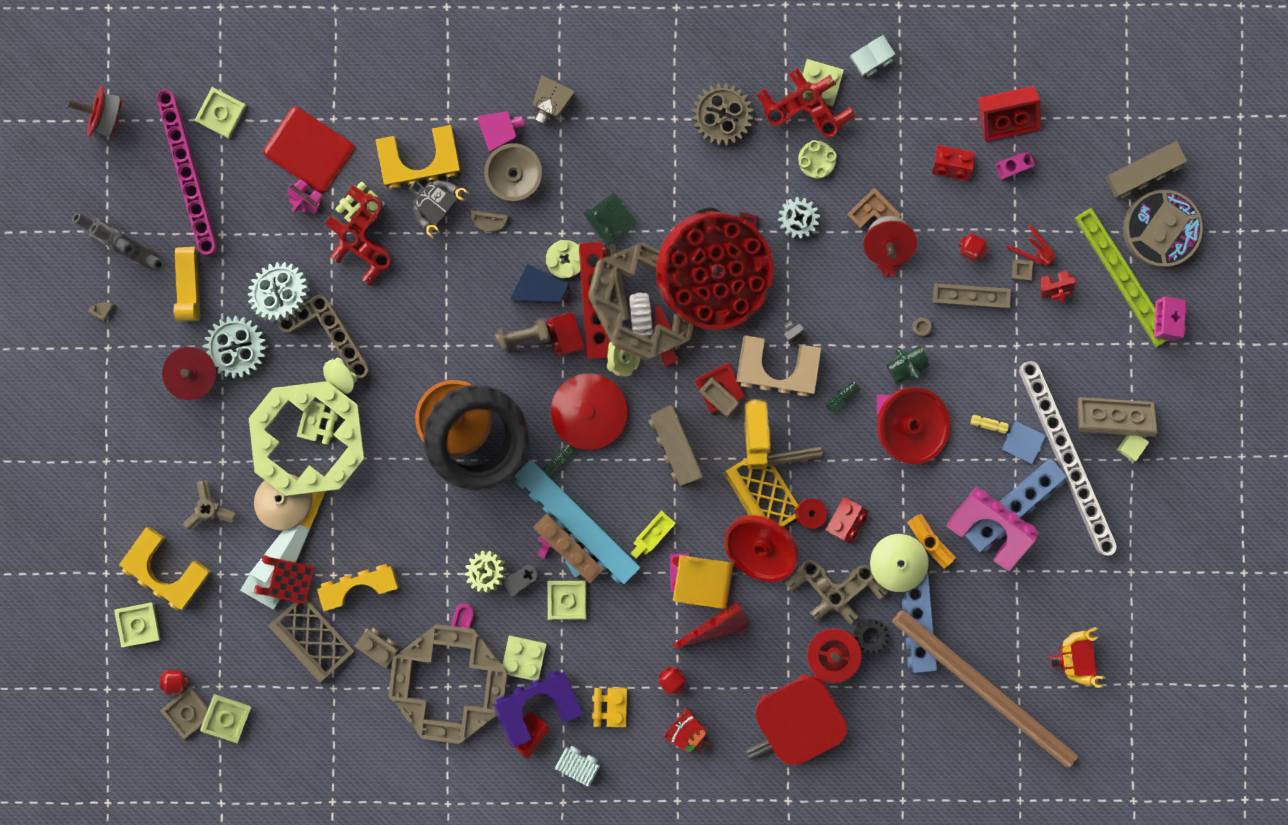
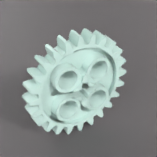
[248,262,310,323]
[203,316,267,378]

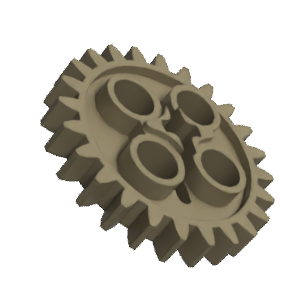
[691,83,753,146]

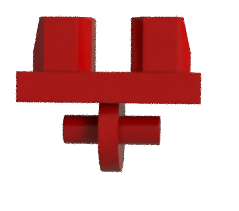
[1040,271,1076,304]

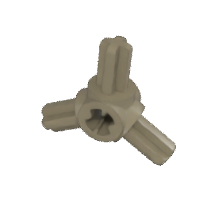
[183,481,235,531]

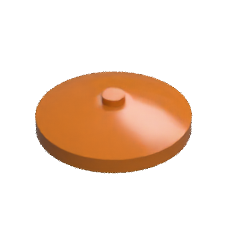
[415,380,493,457]

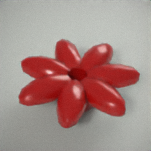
[877,265,902,277]

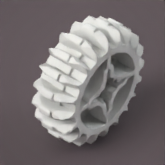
[630,293,653,340]

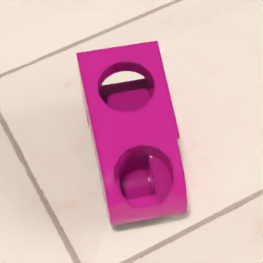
[995,151,1035,180]

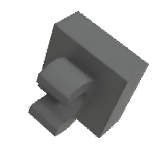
[784,321,806,346]

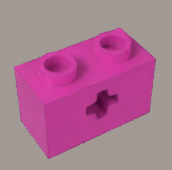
[1154,296,1187,342]

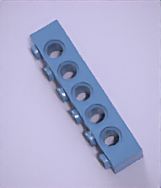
[964,459,1067,552]
[898,560,937,673]

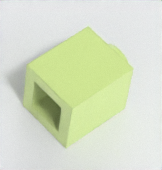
[1117,435,1149,461]

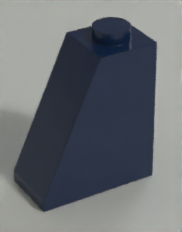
[510,264,571,303]

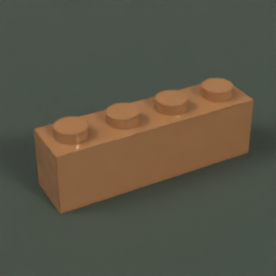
[533,513,603,583]

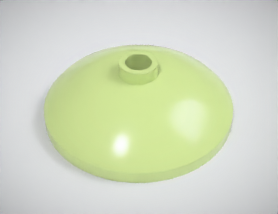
[870,534,928,592]

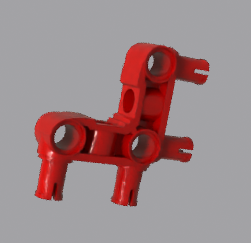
[755,67,856,137]
[324,184,392,286]

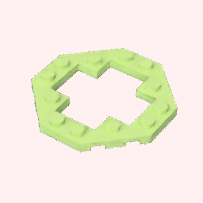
[249,381,364,496]

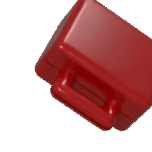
[263,107,355,193]

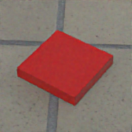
[694,363,745,414]

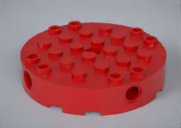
[656,211,773,329]

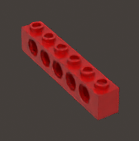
[578,241,611,359]

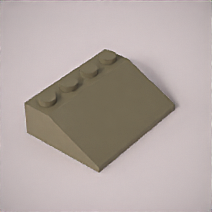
[648,405,702,486]

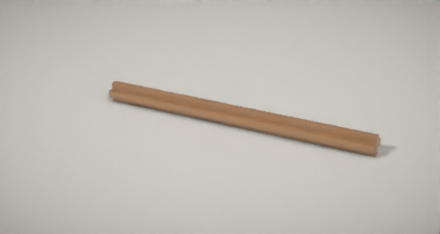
[892,610,1078,768]

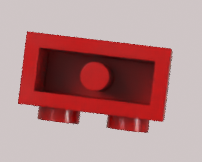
[546,312,584,356]

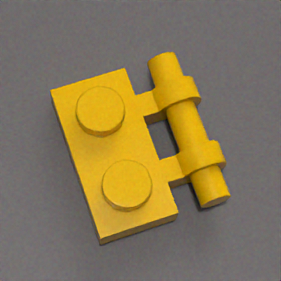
[592,688,627,727]

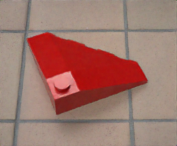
[672,602,749,649]

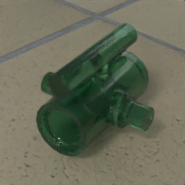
[886,345,930,385]

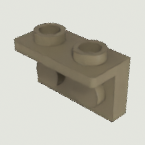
[355,627,400,669]

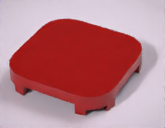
[755,674,847,765]

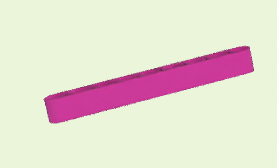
[157,90,218,256]

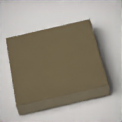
[160,686,209,740]

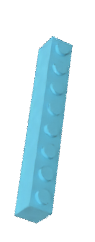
[515,460,640,584]

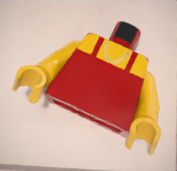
[1049,627,1105,688]

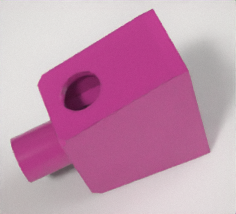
[477,112,525,154]

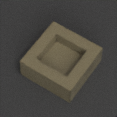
[1011,259,1033,281]

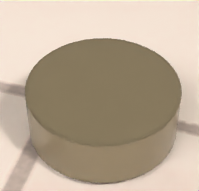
[912,317,932,337]

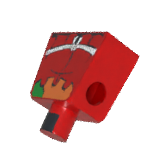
[663,707,711,754]

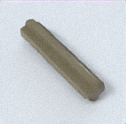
[767,447,823,466]

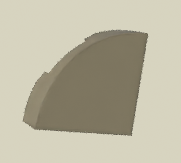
[87,302,115,321]

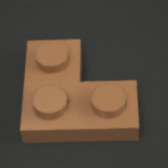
[847,188,901,229]

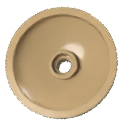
[254,474,311,530]

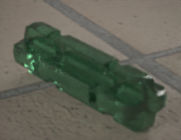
[543,444,574,477]

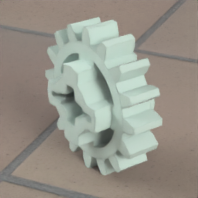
[778,197,820,239]

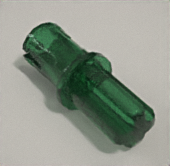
[826,380,861,413]

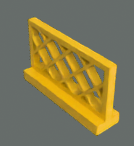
[723,455,798,526]

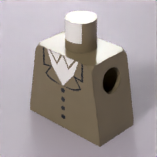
[533,75,575,125]

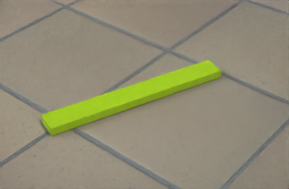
[1074,208,1168,347]

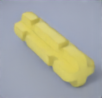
[971,415,1008,433]

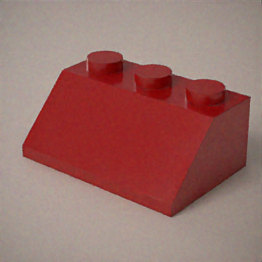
[978,86,1041,142]

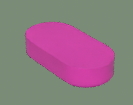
[451,603,474,628]

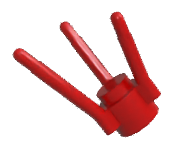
[1006,225,1056,266]

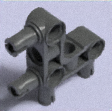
[72,212,164,271]

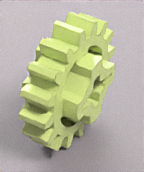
[465,551,507,593]

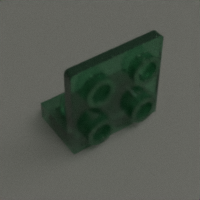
[583,193,637,245]

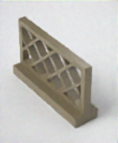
[268,599,354,683]

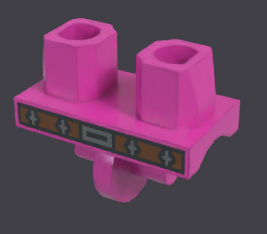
[287,180,323,215]

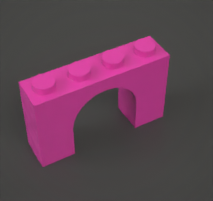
[946,487,1039,571]

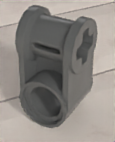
[501,565,539,597]

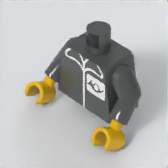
[409,180,469,239]

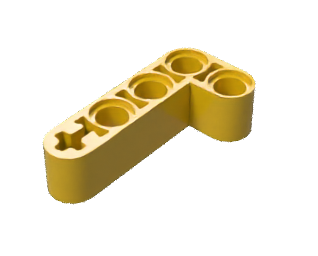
[174,247,200,322]

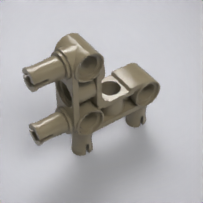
[785,560,888,624]

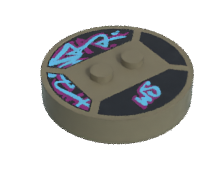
[1123,190,1203,268]

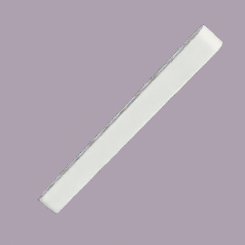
[1019,361,1116,556]

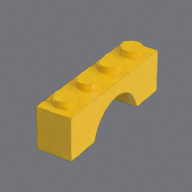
[317,564,399,611]

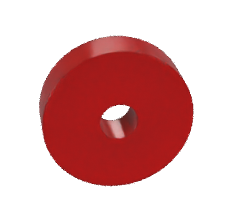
[795,498,827,529]

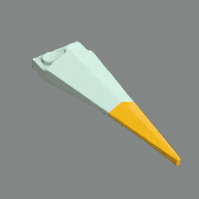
[240,491,326,610]

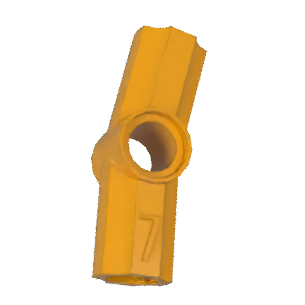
[907,513,956,569]

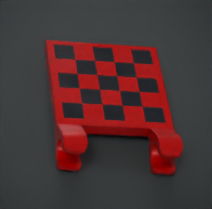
[254,555,314,604]

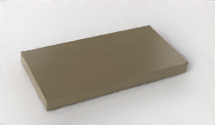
[1077,397,1157,437]

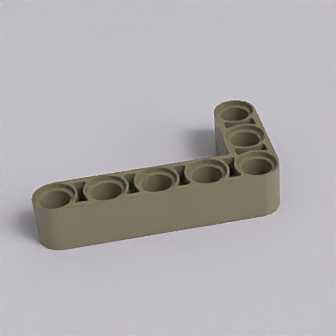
[278,295,370,379]

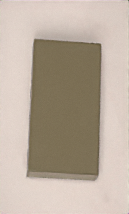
[698,377,740,417]

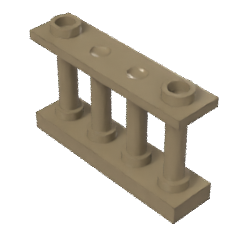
[495,319,551,352]

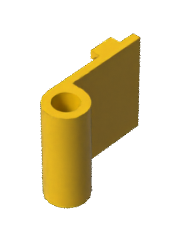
[673,555,734,609]

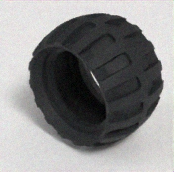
[423,385,529,491]

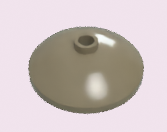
[484,144,542,201]

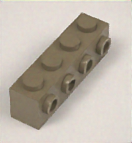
[1104,141,1187,198]

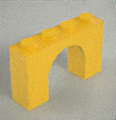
[376,125,461,189]
[744,400,769,469]
[119,527,212,610]

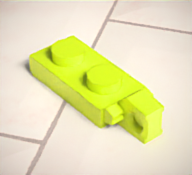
[630,510,676,558]

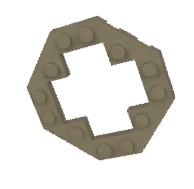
[588,242,694,360]
[388,624,508,744]

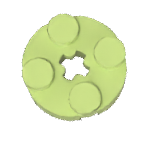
[546,240,580,278]
[607,342,640,376]

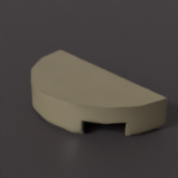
[471,210,509,233]

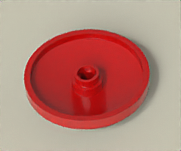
[551,373,628,450]
[877,387,950,464]
[724,515,799,582]

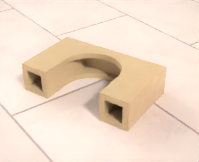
[736,336,821,397]

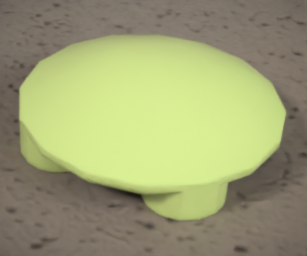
[798,140,836,178]
[323,358,357,394]

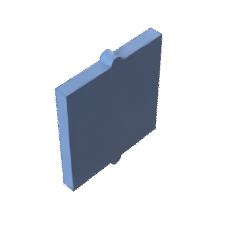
[1002,421,1046,464]

